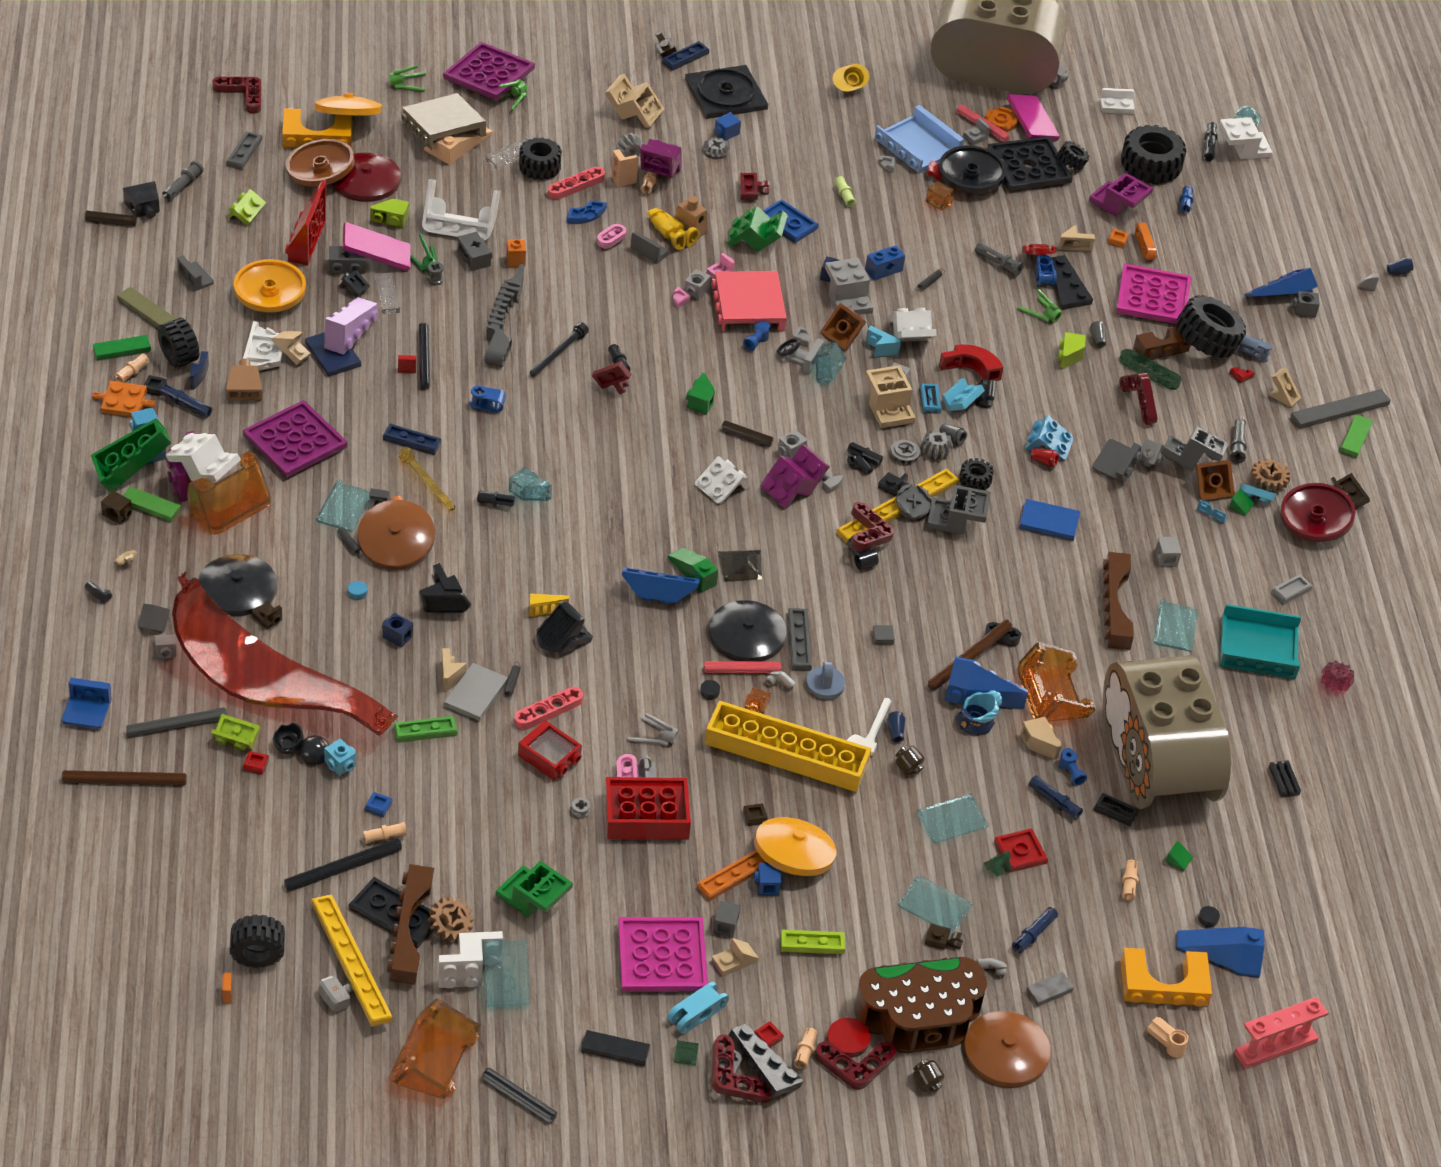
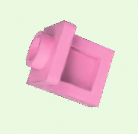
[706,253,735,279]

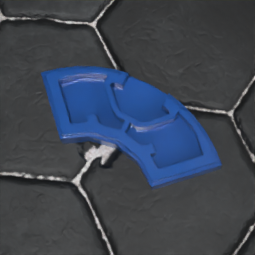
[567,200,607,224]

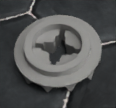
[703,137,730,157]
[891,440,920,464]

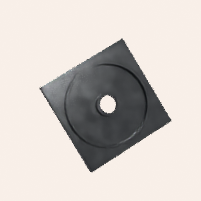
[685,65,769,119]
[987,136,1072,191]

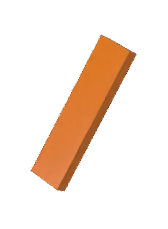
[697,850,766,901]

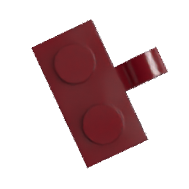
[740,173,769,200]
[592,361,632,394]

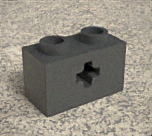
[457,232,493,271]
[329,246,365,274]

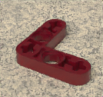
[212,76,261,114]
[1119,373,1158,425]
[850,502,895,551]
[711,1035,772,1103]
[815,1041,897,1090]

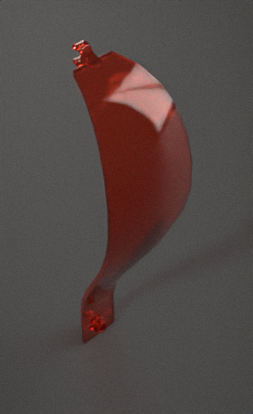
[172,571,398,737]

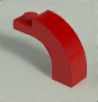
[939,344,1004,381]

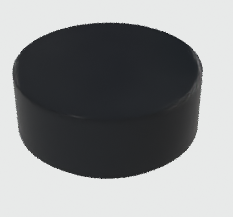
[700,680,720,699]
[1198,906,1220,927]

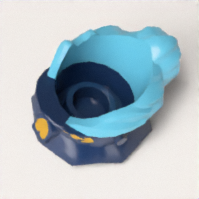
[956,691,1002,735]

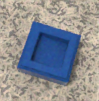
[365,792,392,817]

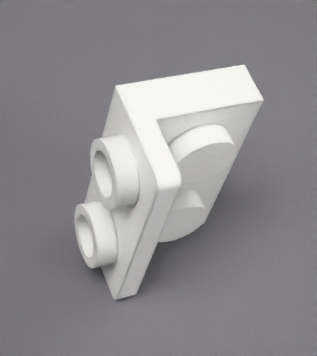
[1100,88,1135,114]

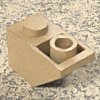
[1020,717,1062,759]

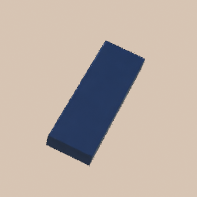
[662,41,709,71]
[383,424,442,455]

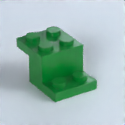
[727,206,788,253]
[496,861,573,917]

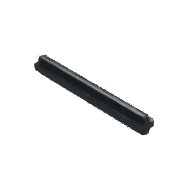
[419,323,430,389]

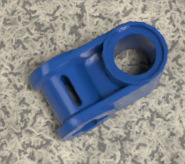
[1035,255,1057,286]
[470,385,506,413]

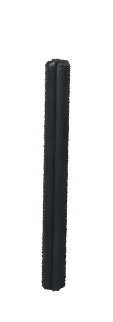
[284,838,402,891]

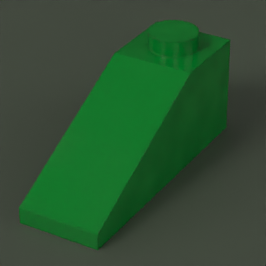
[668,548,718,593]

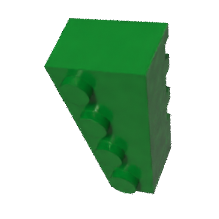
[91,418,171,493]

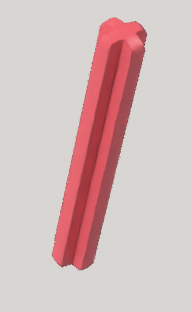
[956,104,1010,142]
[704,661,781,673]

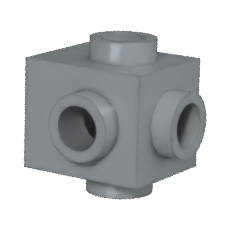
[1140,438,1164,467]

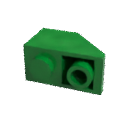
[686,372,715,414]

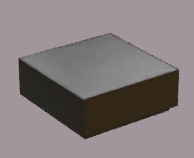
[743,803,768,826]

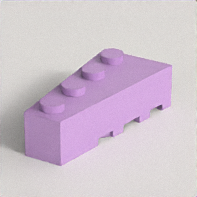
[324,297,379,355]

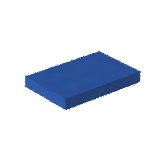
[763,199,819,243]
[1019,499,1080,541]

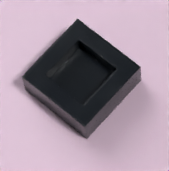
[144,375,167,396]

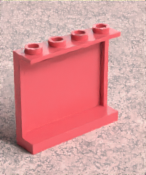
[712,271,787,332]

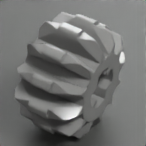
[615,133,643,157]
[921,430,953,460]

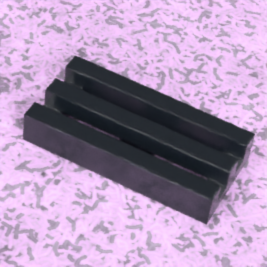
[1269,760,1301,797]
[1094,793,1139,827]

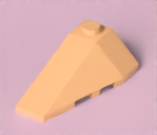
[424,127,493,165]

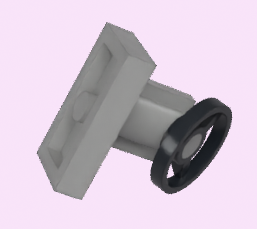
[777,338,825,375]

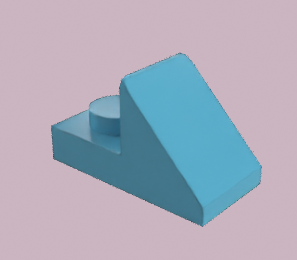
[866,326,902,357]

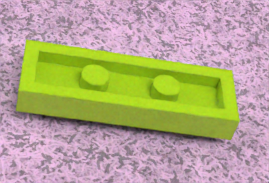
[781,930,845,954]

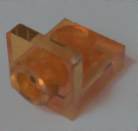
[745,688,771,714]

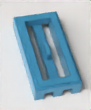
[920,384,942,413]

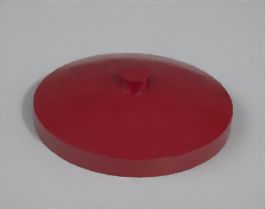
[333,152,401,202]
[1280,483,1356,542]

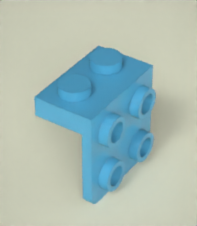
[1025,415,1074,461]

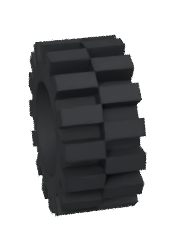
[1057,141,1090,170]
[959,458,994,490]

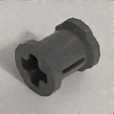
[428,262,444,285]

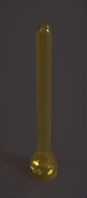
[398,447,455,511]

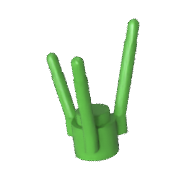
[389,65,426,92]
[495,79,527,110]
[1017,289,1062,323]

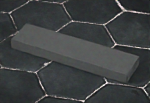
[788,608,812,671]

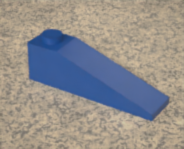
[1245,268,1318,297]
[945,656,1028,709]
[1176,927,1265,978]

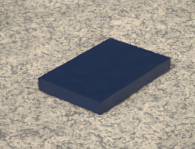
[305,332,361,377]

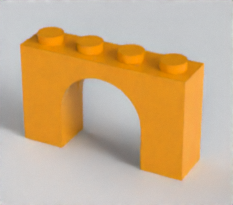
[282,108,352,148]
[1120,948,1212,1007]

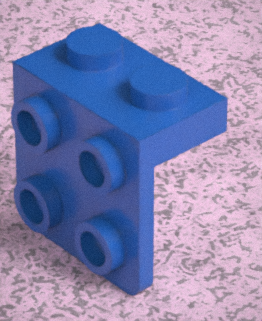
[62,677,112,729]

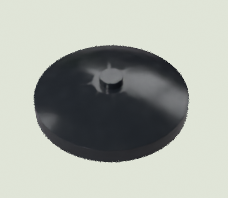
[939,145,1006,193]
[198,554,277,616]
[709,600,787,662]

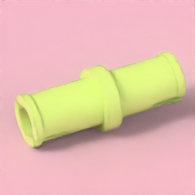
[834,176,856,207]

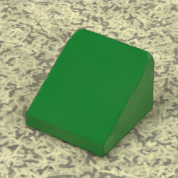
[1229,489,1254,516]
[1166,841,1193,872]

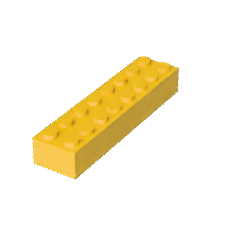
[705,700,872,792]

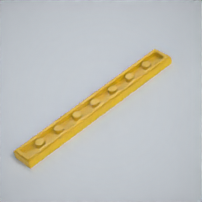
[836,468,959,543]
[311,894,393,1027]

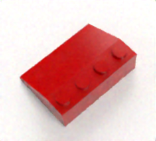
[285,180,326,265]
[606,777,691,840]

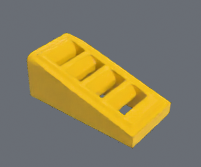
[529,594,569,617]

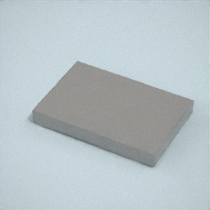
[444,663,508,721]

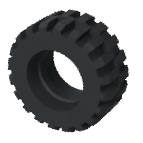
[1121,125,1187,184]
[1176,295,1246,358]

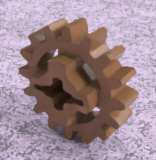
[1250,458,1291,492]
[428,896,475,943]

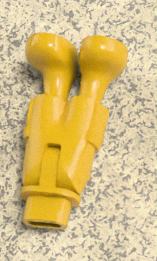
[647,208,700,250]

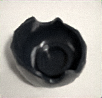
[272,722,304,754]
[299,735,329,765]

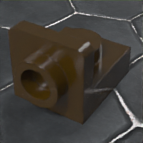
[252,602,282,629]

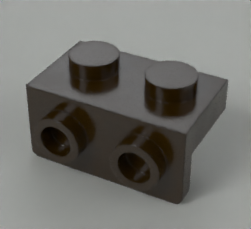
[1331,473,1370,510]

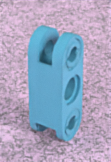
[667,982,729,1034]

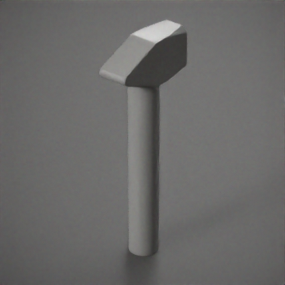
[822,472,843,492]

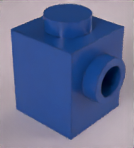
[714,112,741,141]
[754,862,781,896]

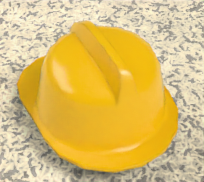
[832,64,869,92]

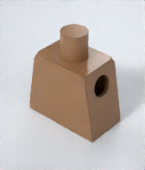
[674,196,708,239]
[226,358,262,400]

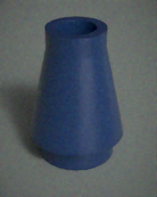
[1387,257,1414,274]
[886,711,906,742]

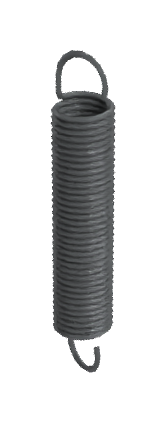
[915,269,945,291]
[335,524,362,558]
[503,661,521,700]

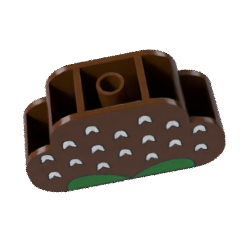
[854,957,987,1053]

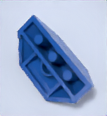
[622,567,700,604]

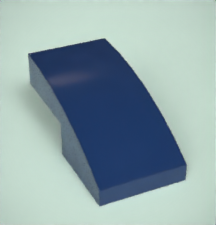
[190,351,209,389]

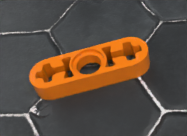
[1135,222,1156,260]

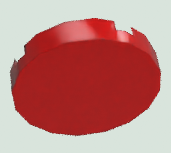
[1022,244,1056,255]
[827,1017,870,1057]

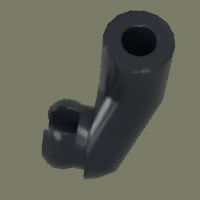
[847,455,873,475]
[85,581,112,602]

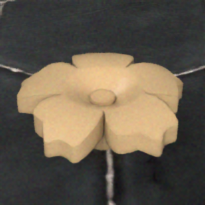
[115,550,137,566]

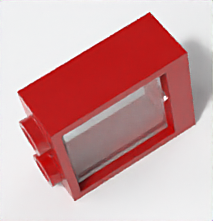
[518,720,582,781]

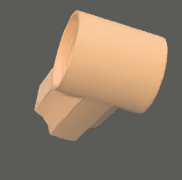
[1147,1017,1188,1058]

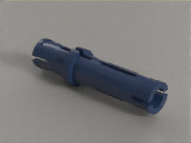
[160,384,213,418]
[1029,775,1083,819]
[1012,907,1058,954]

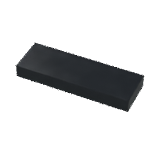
[581,1030,650,1066]

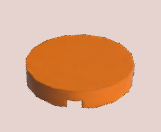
[985,107,1018,132]

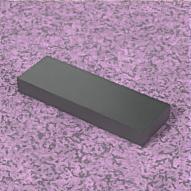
[226,131,262,170]

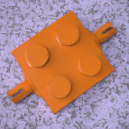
[92,380,156,417]

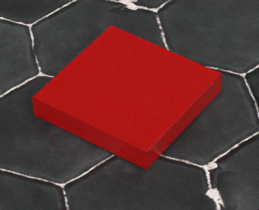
[994,828,1048,872]

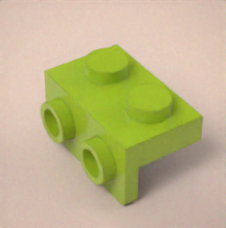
[227,189,266,226]
[211,714,261,751]

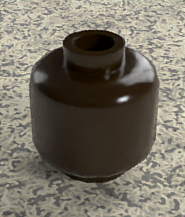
[895,745,925,775]
[912,1059,945,1093]

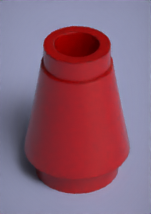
[1031,448,1059,467]

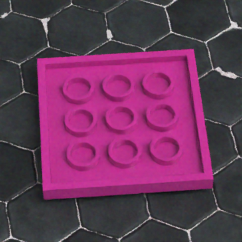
[1116,264,1191,324]
[618,917,708,992]

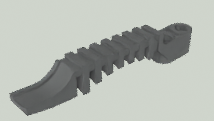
[485,264,524,366]

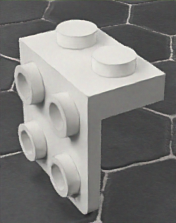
[695,456,750,504]

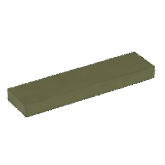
[117,287,176,328]

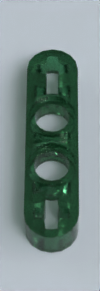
[1119,349,1181,390]

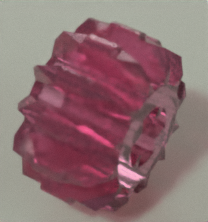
[1321,660,1354,693]

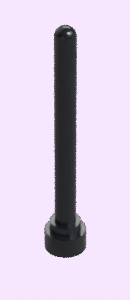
[530,322,589,377]

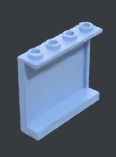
[874,105,964,174]

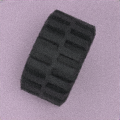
[519,137,562,180]
[158,317,200,368]
[230,914,285,968]

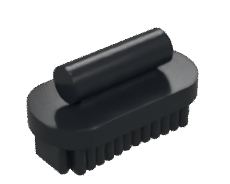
[975,378,996,408]

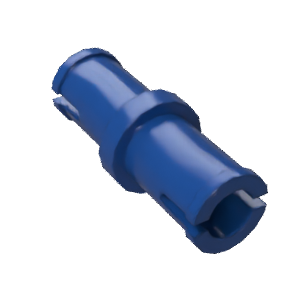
[1180,186,1193,214]

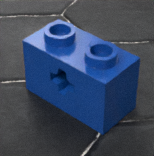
[865,245,905,281]

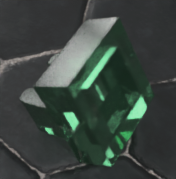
[983,851,1012,877]

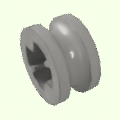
[571,798,590,818]

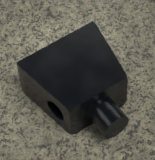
[123,181,160,219]

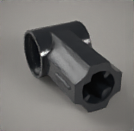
[847,535,879,570]

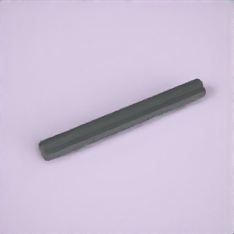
[126,707,227,737]

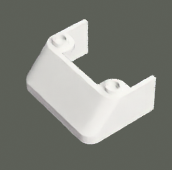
[422,179,501,241]

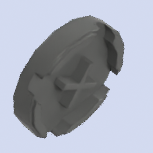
[895,484,932,519]

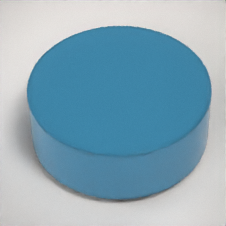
[348,581,368,599]

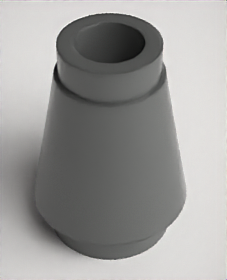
[1089,321,1107,348]
[939,423,967,445]

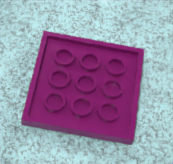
[443,42,535,101]
[243,400,348,478]

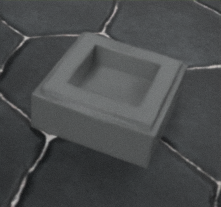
[873,625,895,644]

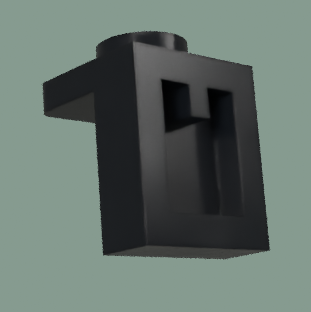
[339,270,370,297]
[878,472,909,497]

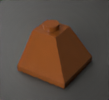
[820,303,866,351]
[1196,460,1235,501]

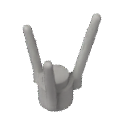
[627,713,679,746]

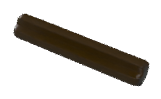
[84,210,137,226]
[721,420,773,447]

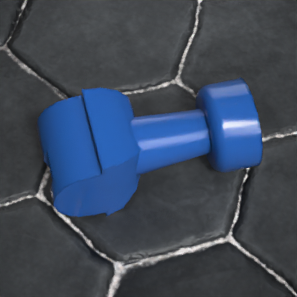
[743,321,770,351]
[1059,748,1087,786]

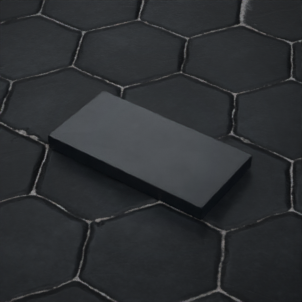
[349,877,435,949]

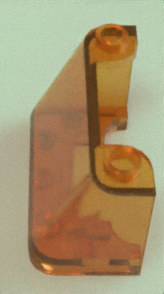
[189,450,271,535]
[1017,641,1095,722]
[389,998,481,1099]

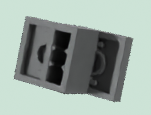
[1161,426,1228,470]
[927,485,991,535]

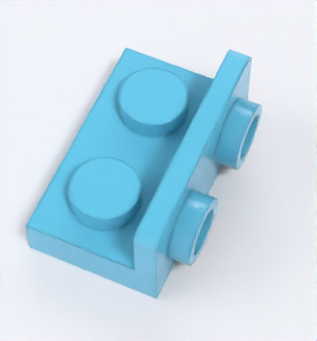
[942,378,985,412]

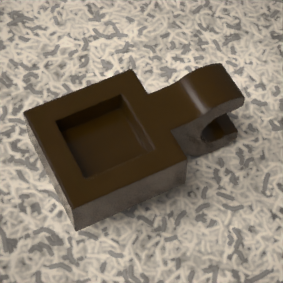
[655,32,677,58]
[925,923,964,949]

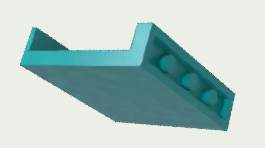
[1219,604,1301,679]

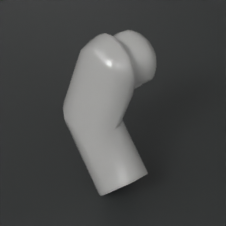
[765,671,796,690]
[976,958,1007,976]

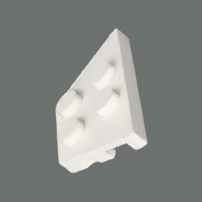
[243,321,284,371]

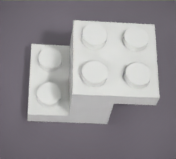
[1219,117,1273,160]
[889,308,937,342]
[166,433,241,481]
[438,931,503,988]

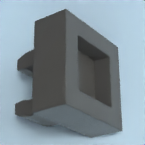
[369,488,391,507]

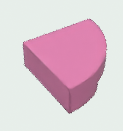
[673,287,691,308]

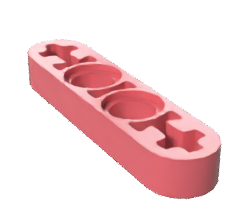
[548,167,605,200]
[514,687,583,730]

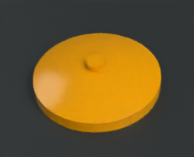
[314,93,382,115]
[234,259,306,312]
[754,817,836,876]

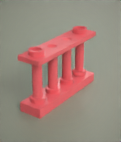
[1234,997,1328,1069]

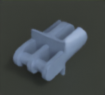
[1238,335,1272,362]

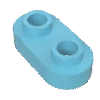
[1239,483,1276,503]

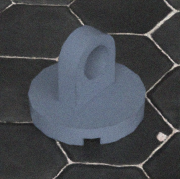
[806,662,845,700]

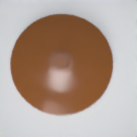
[286,139,355,187]
[358,500,435,570]
[964,1011,1051,1088]

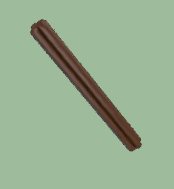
[927,619,1012,690]
[62,770,187,785]

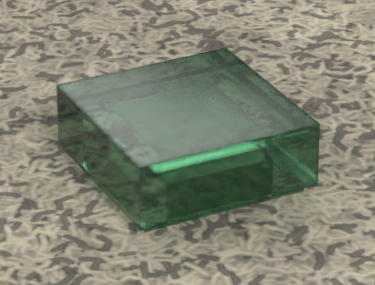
[674,1040,699,1066]

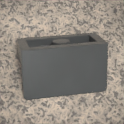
[630,231,669,264]
[177,255,214,291]

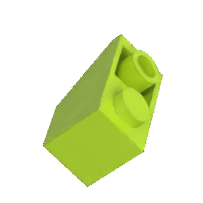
[370,199,409,228]
[1058,332,1086,369]

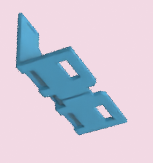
[1197,500,1227,524]

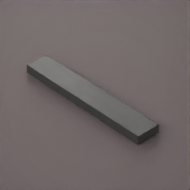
[1290,389,1391,429]

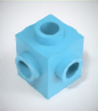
[324,738,357,776]

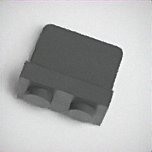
[1093,439,1142,484]

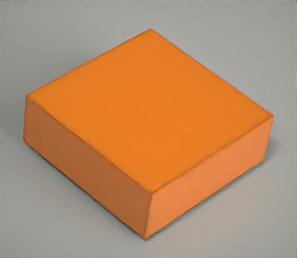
[1108,229,1129,248]
[222,973,232,1003]

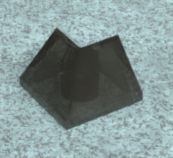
[718,549,762,582]

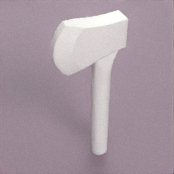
[847,698,891,757]

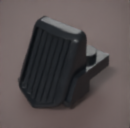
[419,563,471,613]
[536,601,593,655]

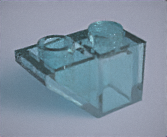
[815,342,847,383]
[509,467,552,501]

